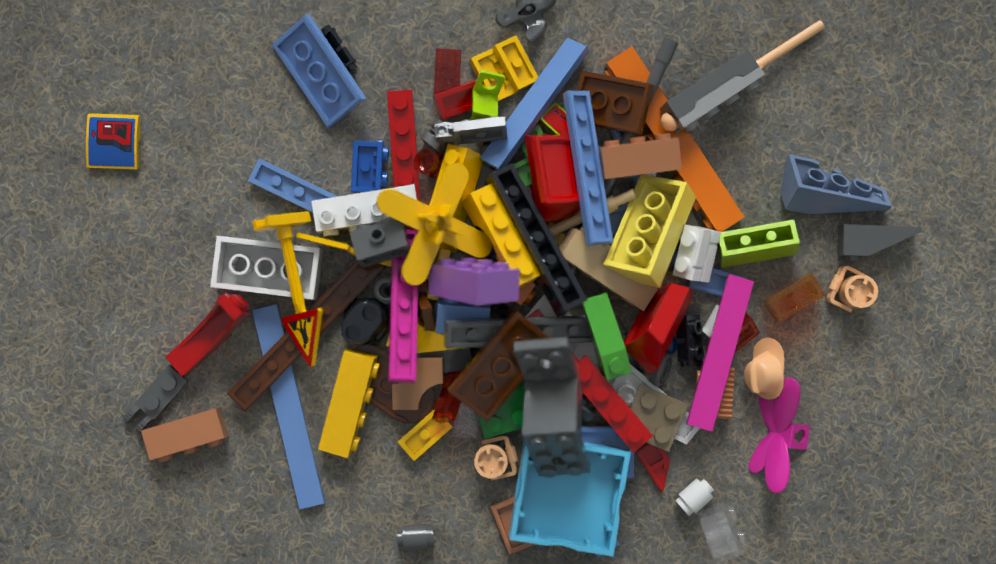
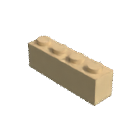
[559,227,658,311]

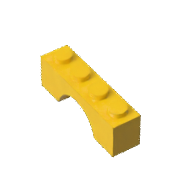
[462,184,541,289]

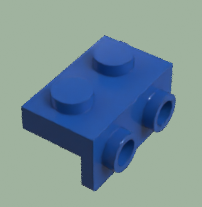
[351,140,389,193]

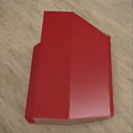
[524,134,581,221]
[624,283,693,374]

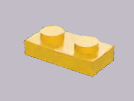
[398,408,453,461]

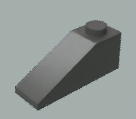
[838,224,921,262]

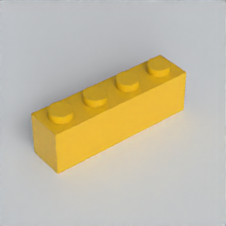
[431,144,483,254]
[318,347,380,458]

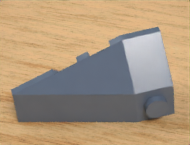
[781,154,892,214]

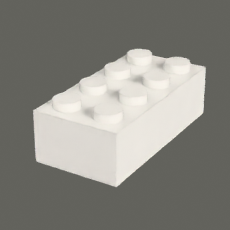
[210,236,324,300]

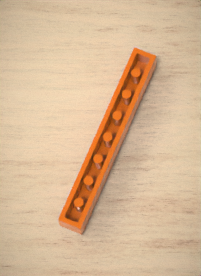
[604,46,744,232]

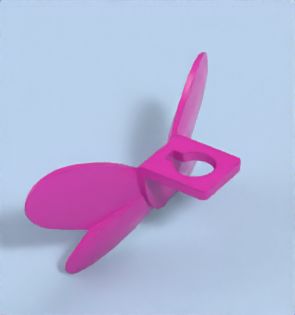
[748,378,810,493]

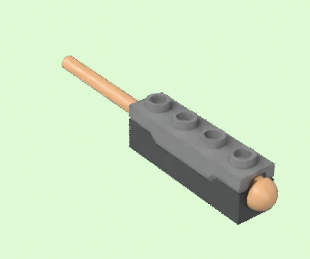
[659,21,825,134]

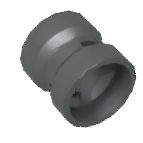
[420,118,446,154]

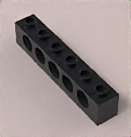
[485,163,587,318]

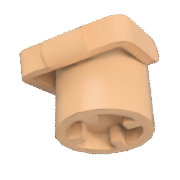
[826,265,878,313]
[474,435,519,481]

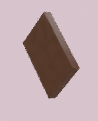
[577,71,655,136]

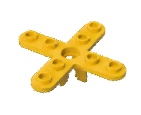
[376,163,492,285]

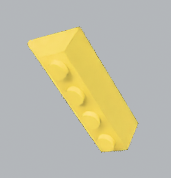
[603,174,696,288]

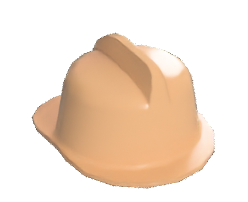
[744,338,784,400]

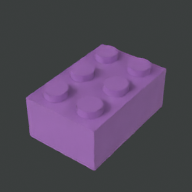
[429,257,520,305]

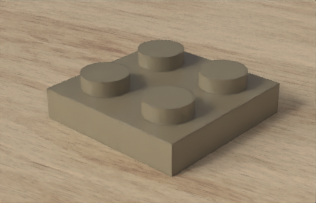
[630,384,689,452]

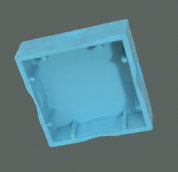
[508,441,631,556]

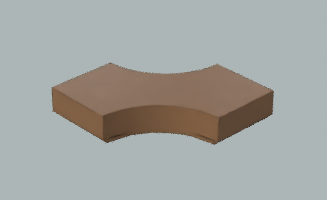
[392,357,444,410]

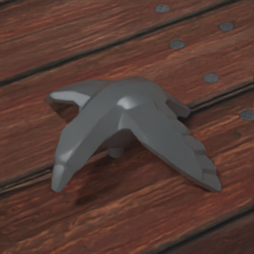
[495,0,557,42]

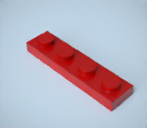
[576,356,653,453]

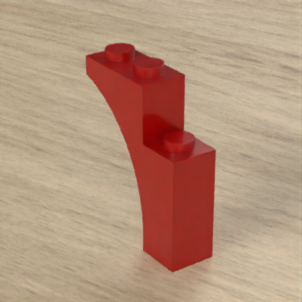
[165,293,251,376]

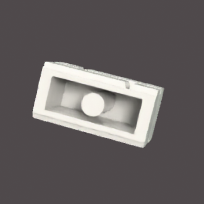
[673,224,721,282]

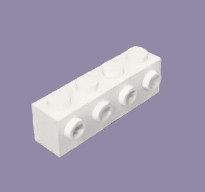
[311,184,418,237]

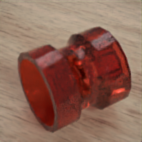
[414,149,444,179]

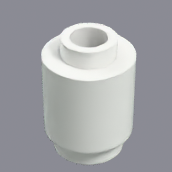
[675,478,714,516]

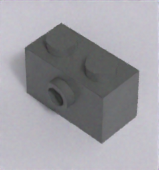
[350,217,411,268]

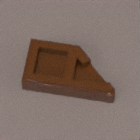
[417,294,435,331]

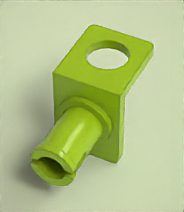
[470,70,505,120]

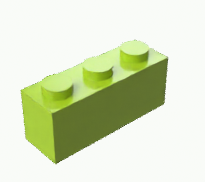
[717,220,800,268]

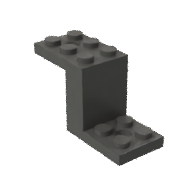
[514,337,590,477]

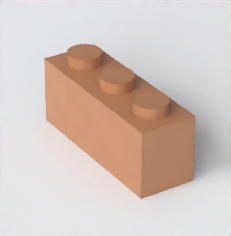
[598,133,682,179]
[141,407,228,463]

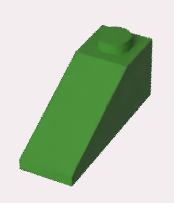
[583,293,632,380]

